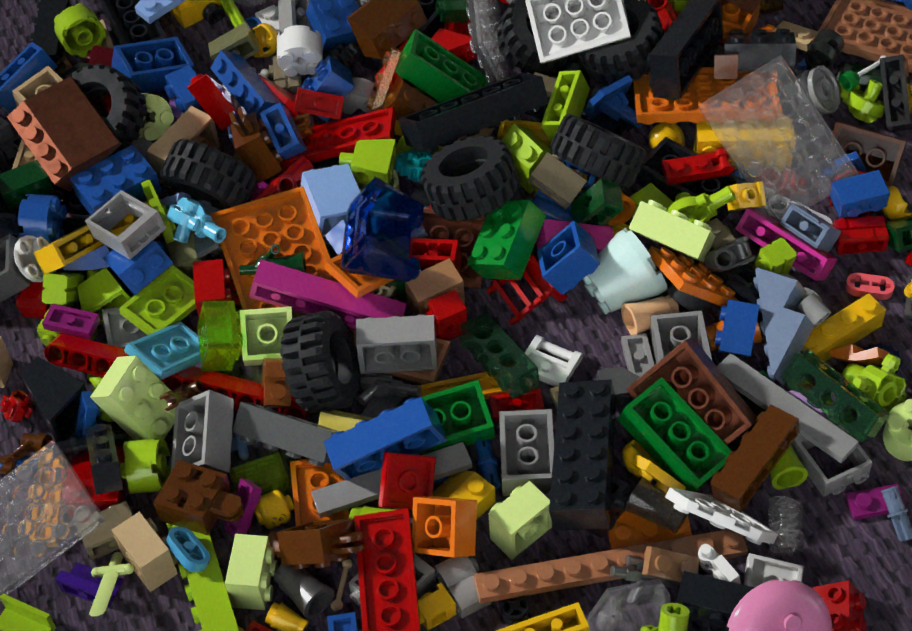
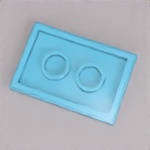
[124,321,215,380]

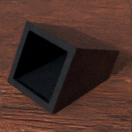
[20,356,87,442]

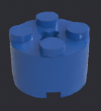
[18,194,67,244]

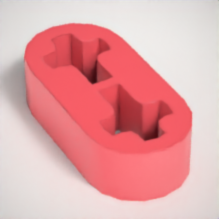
[845,273,895,300]

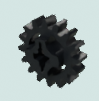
[323,41,359,68]

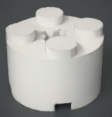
[277,25,323,77]

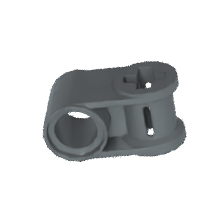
[705,235,757,272]

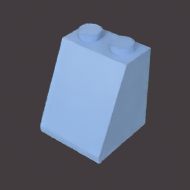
[300,164,367,244]

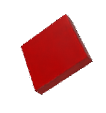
[378,452,436,510]

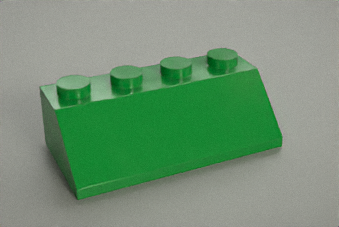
[395,29,490,103]
[617,377,732,492]

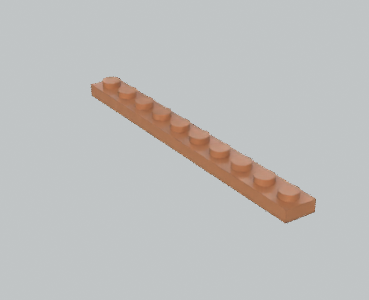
[473,529,748,604]

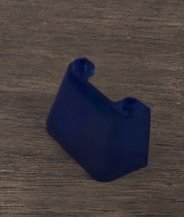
[341,177,424,282]

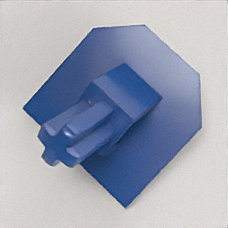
[584,75,643,128]

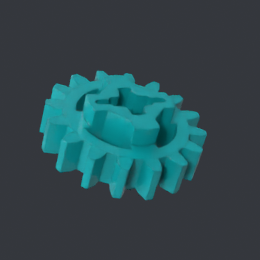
[395,150,434,182]

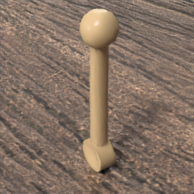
[331,559,353,611]

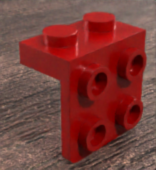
[811,580,867,631]

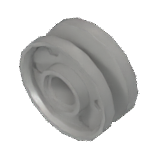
[795,66,840,118]

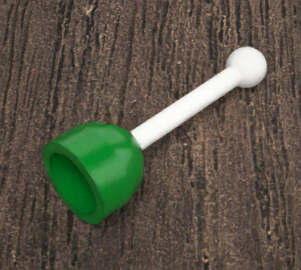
[839,55,887,91]

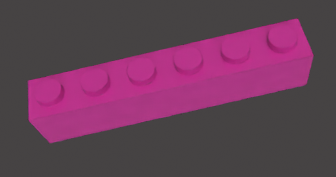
[249,259,407,329]

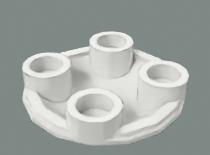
[14,235,57,282]

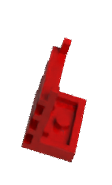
[486,253,568,325]

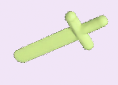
[89,552,134,617]

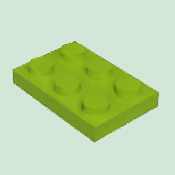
[119,265,196,335]

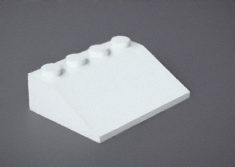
[525,0,631,64]

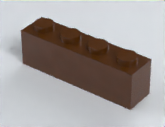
[711,404,800,513]

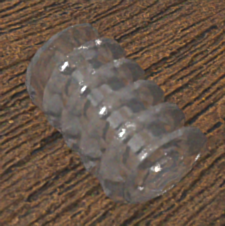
[768,495,804,557]

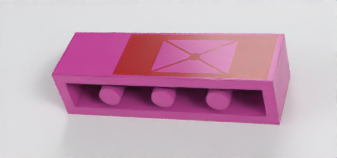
[735,208,838,281]

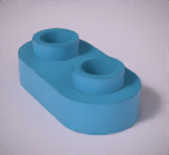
[166,527,210,572]

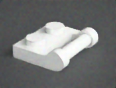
[517,335,583,387]

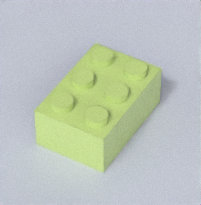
[628,199,716,263]
[90,356,176,440]

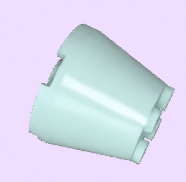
[582,228,668,315]

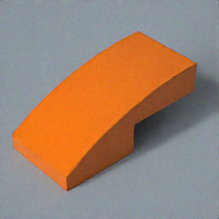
[829,344,889,366]

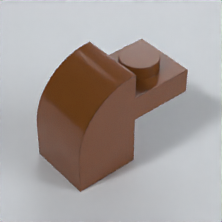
[261,358,291,409]

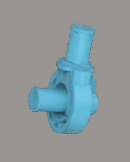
[167,198,227,243]

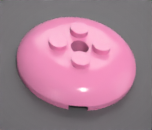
[727,579,832,631]

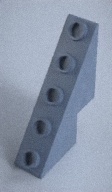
[753,267,815,385]

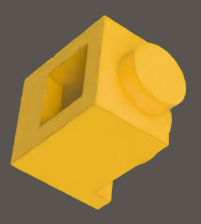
[727,181,766,211]
[418,582,457,631]

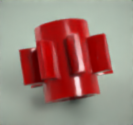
[0,390,34,422]

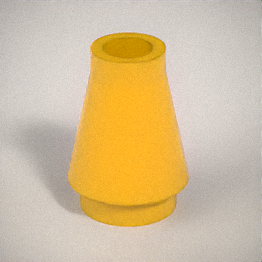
[265,602,309,631]

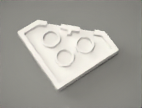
[665,488,778,545]

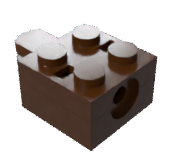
[229,106,284,183]
[153,460,244,536]
[277,519,366,569]

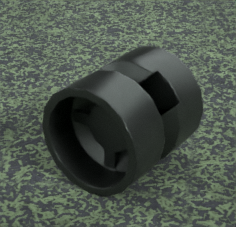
[804,29,844,69]

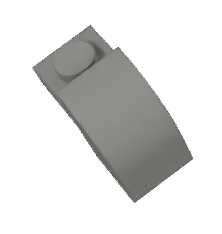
[342,78,385,115]

